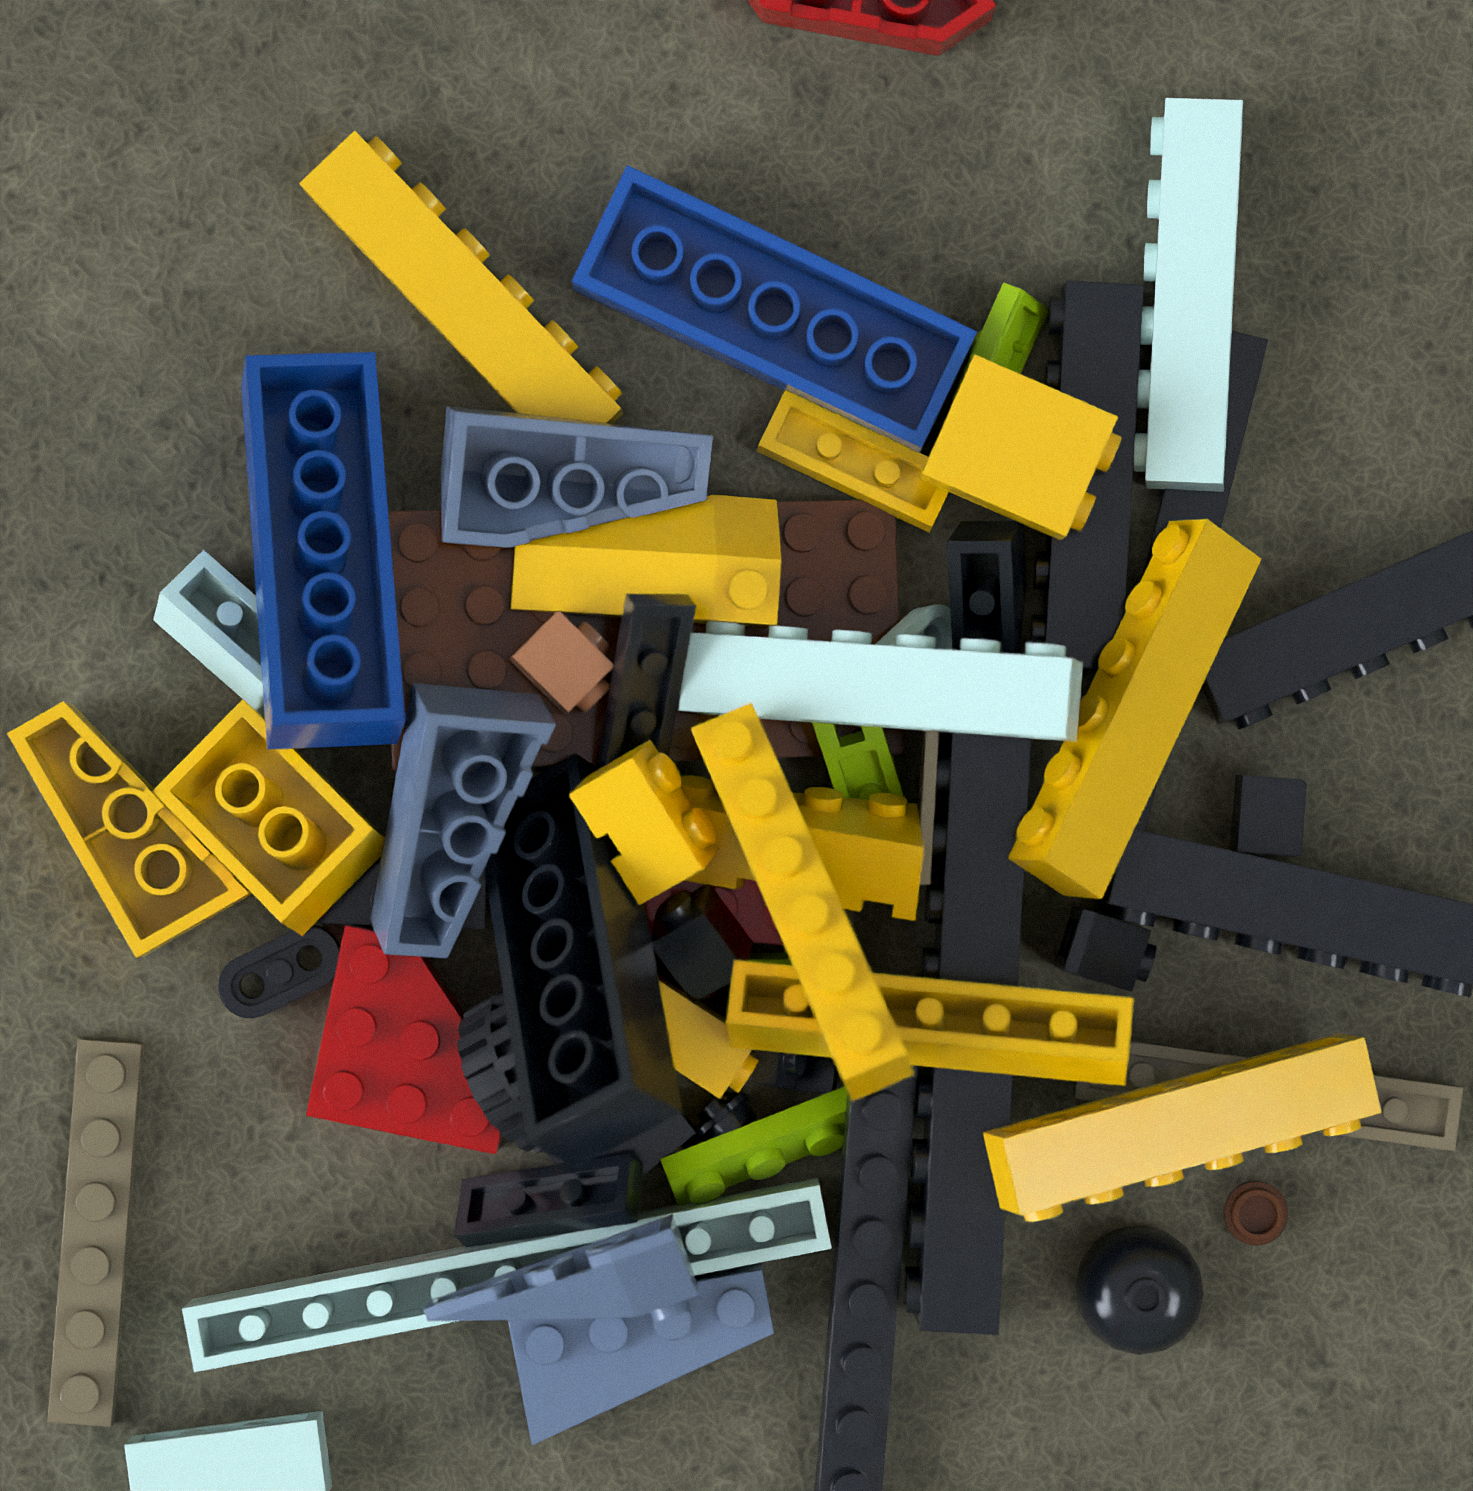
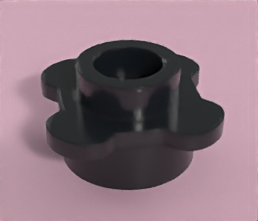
[695,1091,756,1140]

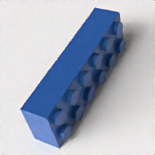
[571,165,977,453]
[241,352,405,750]

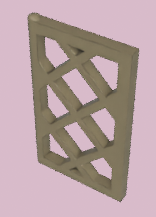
[918,730,939,886]

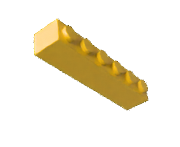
[299,130,623,424]
[1008,519,1262,899]
[691,702,914,1101]
[726,960,1133,1086]
[983,1033,1382,1222]

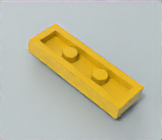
[757,390,949,533]

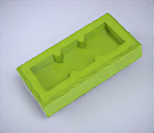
[951,283,1048,400]

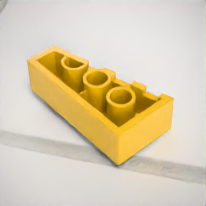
[7,701,252,958]
[680,775,924,921]

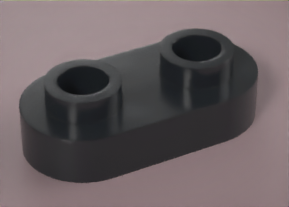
[218,926,340,1018]

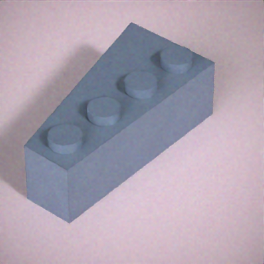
[370,683,556,958]
[508,1263,774,1445]

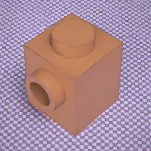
[509,610,613,714]

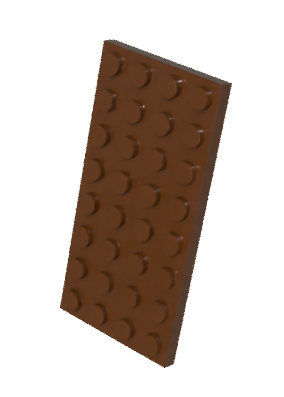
[388,500,904,771]

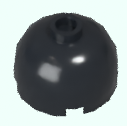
[1075,1226,1204,1355]

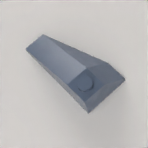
[423,1214,699,1322]

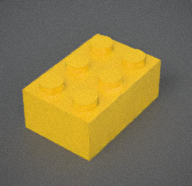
[152,699,385,936]

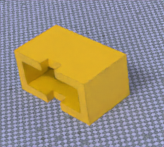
[569,740,720,905]

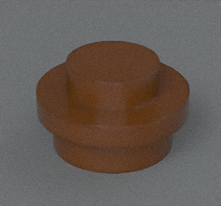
[1223,1181,1288,1246]

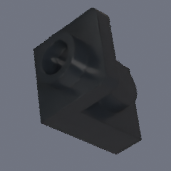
[751,1050,838,1094]

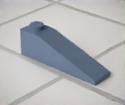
[441,406,713,548]

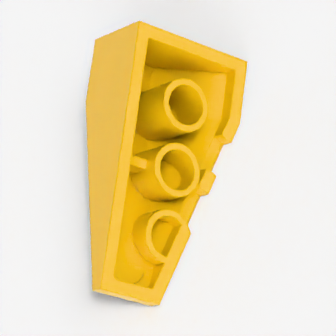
[510,495,781,629]

